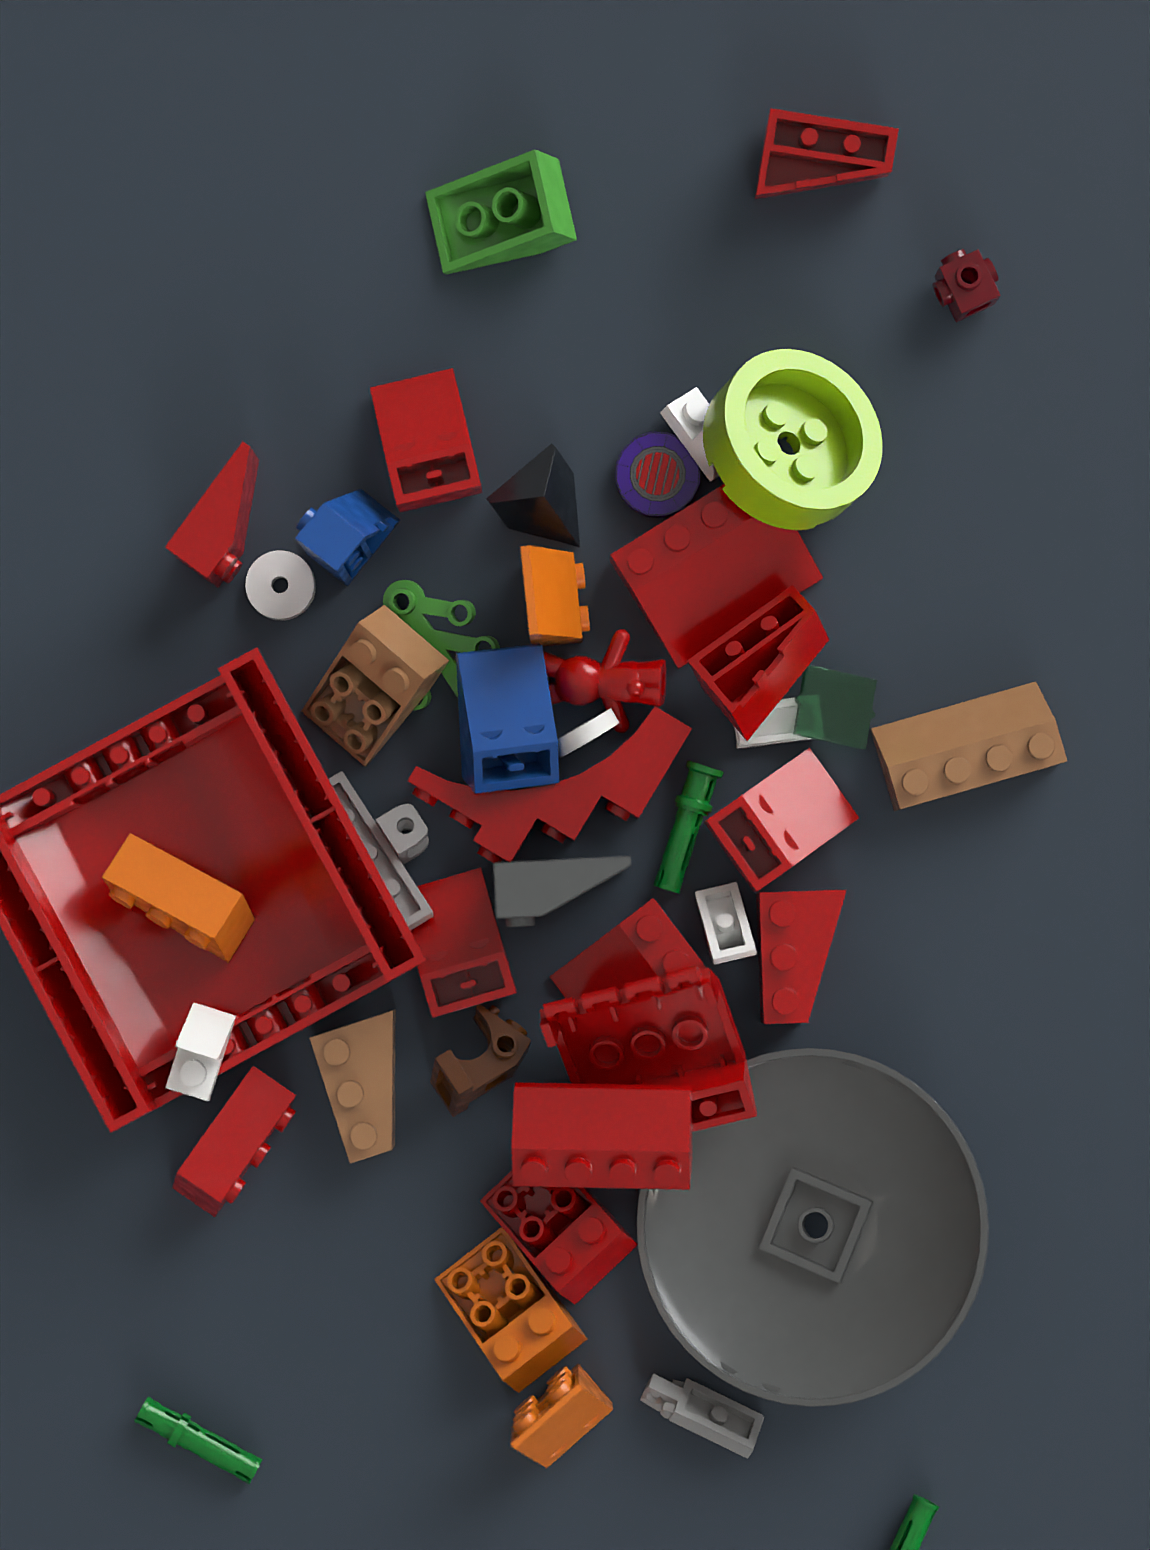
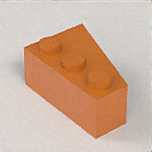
[102,833,255,963]

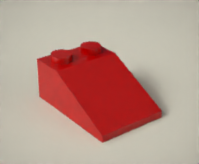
[165,441,259,588]
[549,898,707,1000]

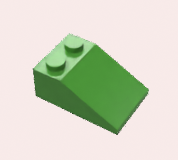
[425,149,577,274]

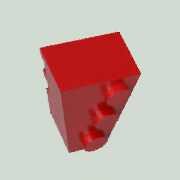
[172,1066,297,1217]

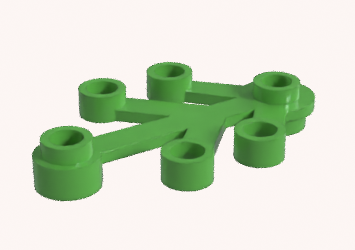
[383,580,500,710]

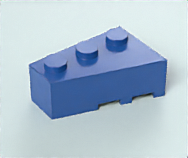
[295,489,401,587]

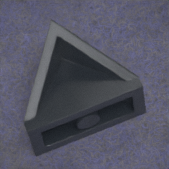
[486,443,580,547]

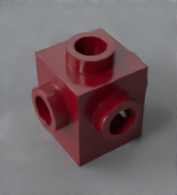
[933,249,1001,322]

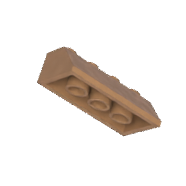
[870,681,1067,811]

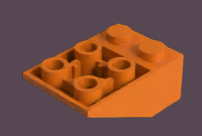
[434,1227,588,1393]
[510,1363,613,1468]

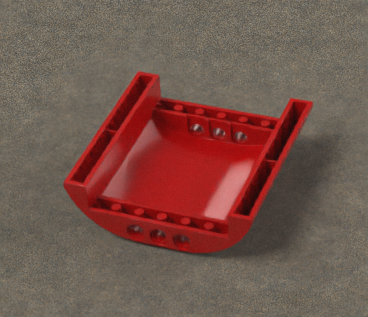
[0,647,427,1133]

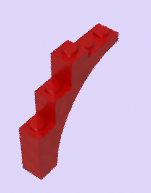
[407,706,692,863]

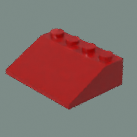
[610,484,823,669]

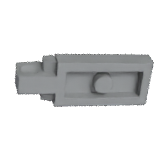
[640,1374,764,1459]

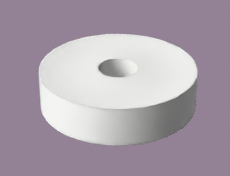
[245,550,316,621]
[558,708,620,758]

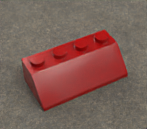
[511,1082,693,1190]

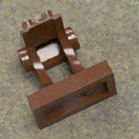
[430,1004,531,1117]

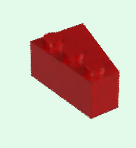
[754,108,899,199]
[687,585,829,741]
[756,890,847,1024]

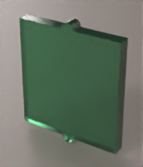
[793,665,877,750]

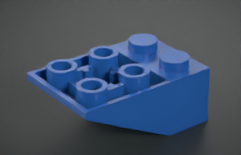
[456,643,559,794]

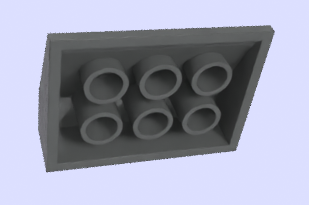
[494,856,631,927]

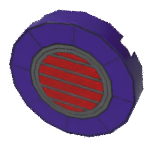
[615,432,700,518]

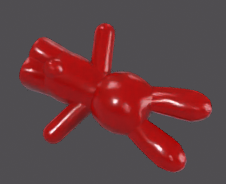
[543,629,666,733]

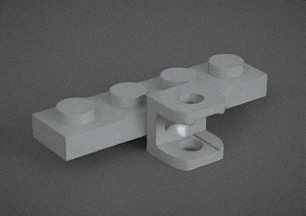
[329,771,434,930]

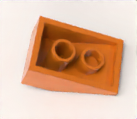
[520,545,590,647]

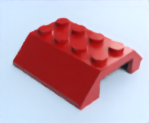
[539,966,757,1132]

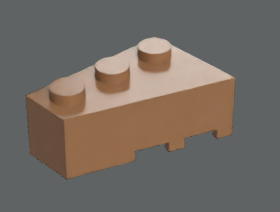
[310,1009,396,1164]

